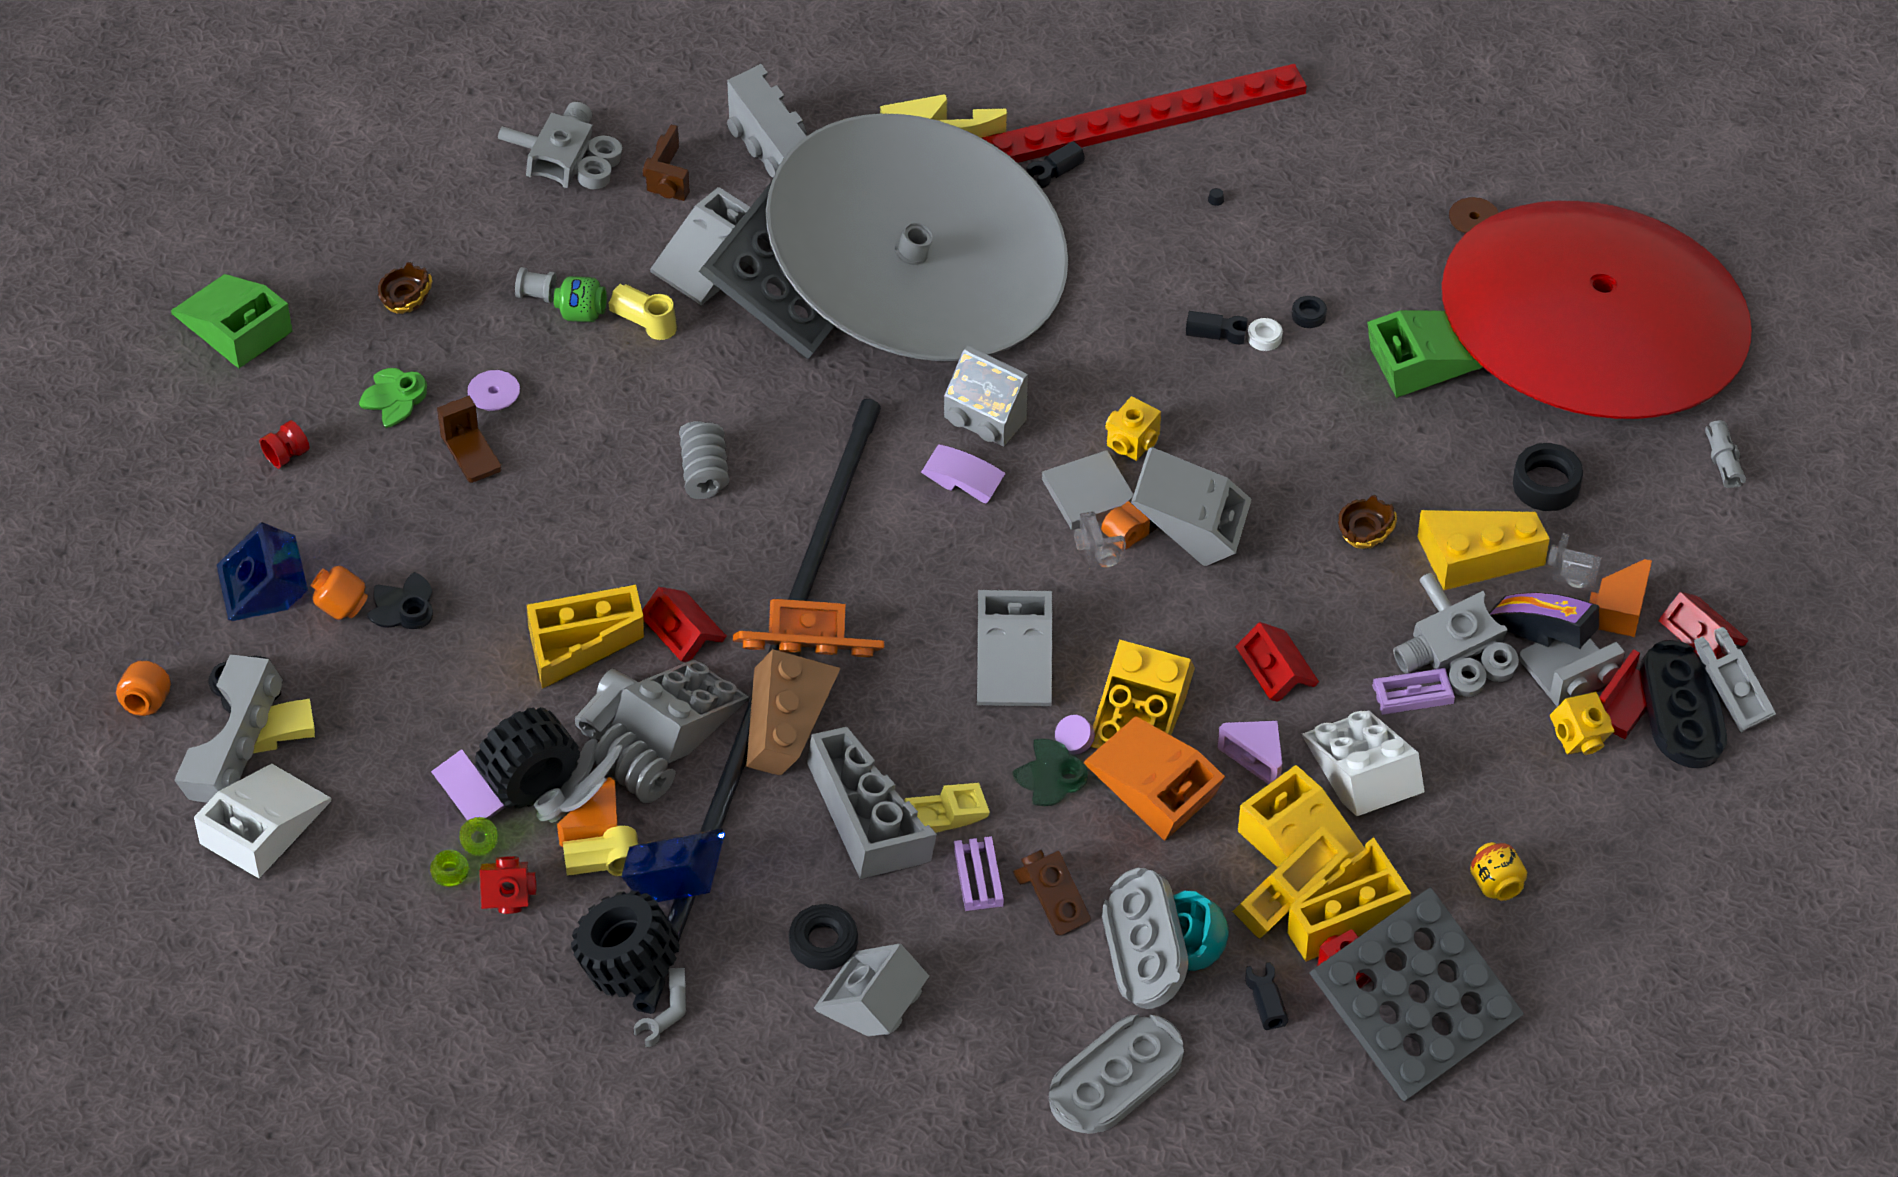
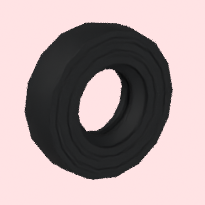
[788,904,858,971]

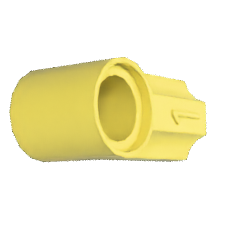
[608,284,677,340]
[563,825,641,876]

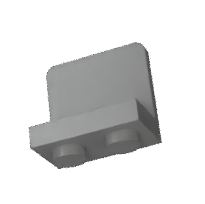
[1519,639,1625,707]

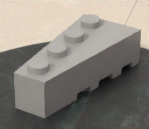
[727,64,807,177]
[807,727,937,879]

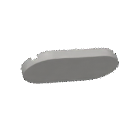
[1102,868,1188,1009]
[1049,1014,1184,1134]

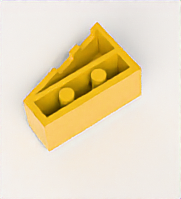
[1417,510,1550,590]
[527,585,644,689]
[1287,837,1411,962]

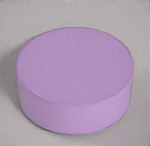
[1055,715,1095,755]

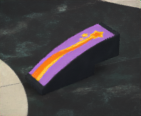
[1489,592,1599,649]

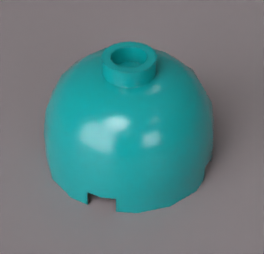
[1173,891,1229,971]

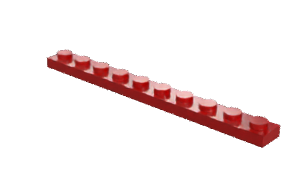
[982,63,1307,163]

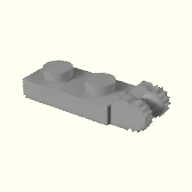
[1694,627,1776,733]

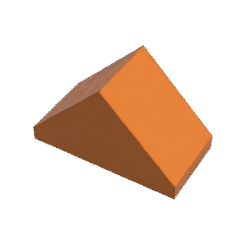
[557,777,618,847]

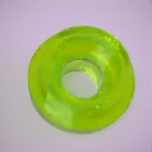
[459,817,498,856]
[430,849,469,887]

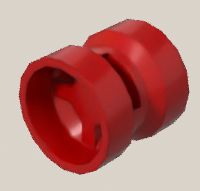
[259,420,310,469]

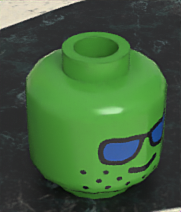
[554,276,607,322]

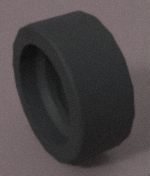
[1513,443,1583,511]

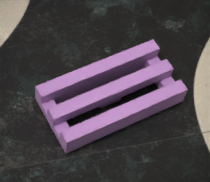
[1372,668,1455,715]
[954,836,1004,911]

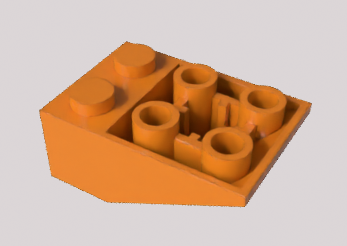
[1084,716,1225,841]

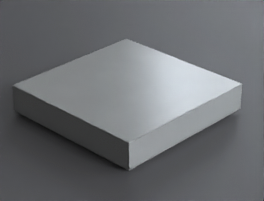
[1042,450,1134,530]

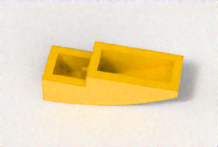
[1232,825,1349,939]

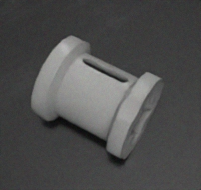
[515,267,557,303]

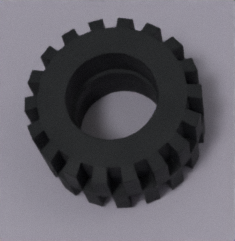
[475,707,580,808]
[571,890,680,997]

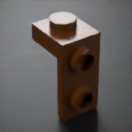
[643,124,690,201]
[437,395,501,483]
[1013,849,1091,936]

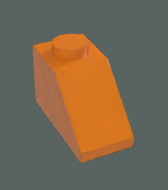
[1589,559,1652,637]

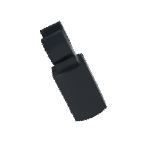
[1026,141,1085,188]
[1186,311,1248,345]
[1245,962,1289,1030]

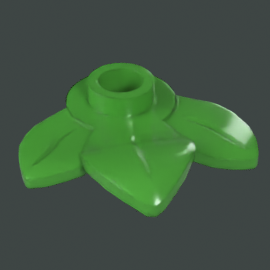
[359,368,427,428]

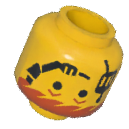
[1470,842,1527,901]

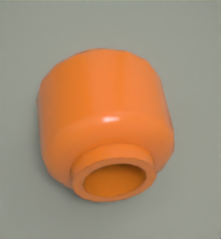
[311,565,368,620]
[116,661,171,716]

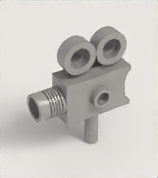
[498,102,622,189]
[1393,573,1519,697]

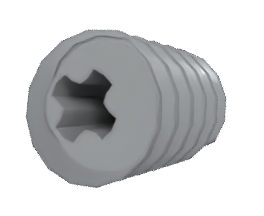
[679,421,730,499]
[594,723,676,803]

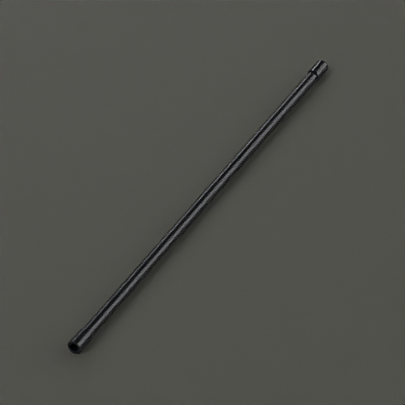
[633,399,881,1014]

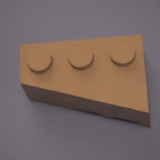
[746,649,841,775]

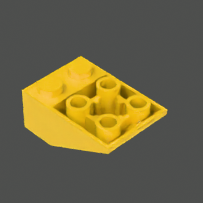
[1091,639,1195,749]
[1238,765,1365,880]

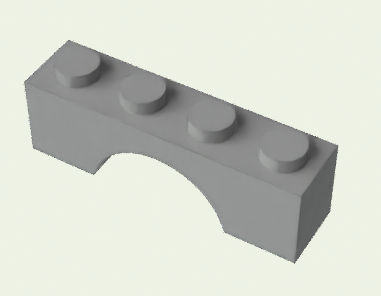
[174,654,283,803]

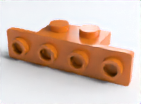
[733,599,884,657]

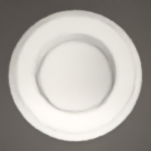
[1247,318,1283,351]

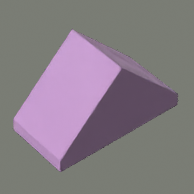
[1218,721,1282,785]

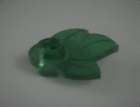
[1012,738,1088,806]

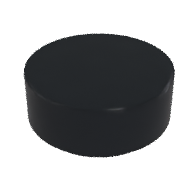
[1292,296,1327,328]

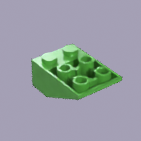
[171,274,293,369]
[1367,310,1483,398]

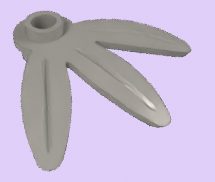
[534,739,623,823]

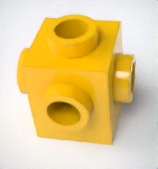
[1105,396,1161,461]
[1549,692,1614,755]

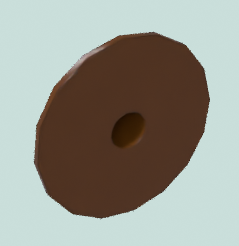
[1449,197,1499,233]

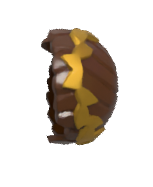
[378,262,433,314]
[1338,495,1397,549]

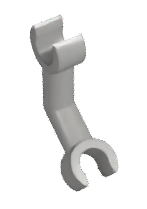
[634,968,686,1047]

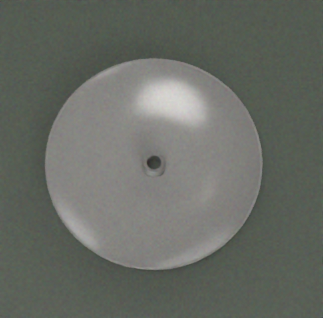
[766,113,1068,361]

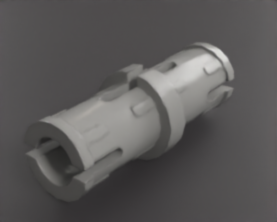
[1705,420,1746,488]

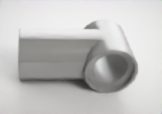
[575,669,637,740]

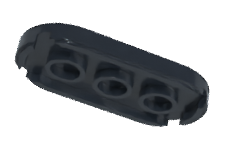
[1640,640,1727,768]

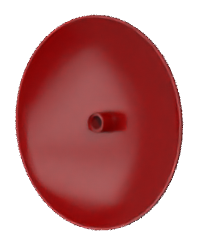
[1442,200,1752,419]

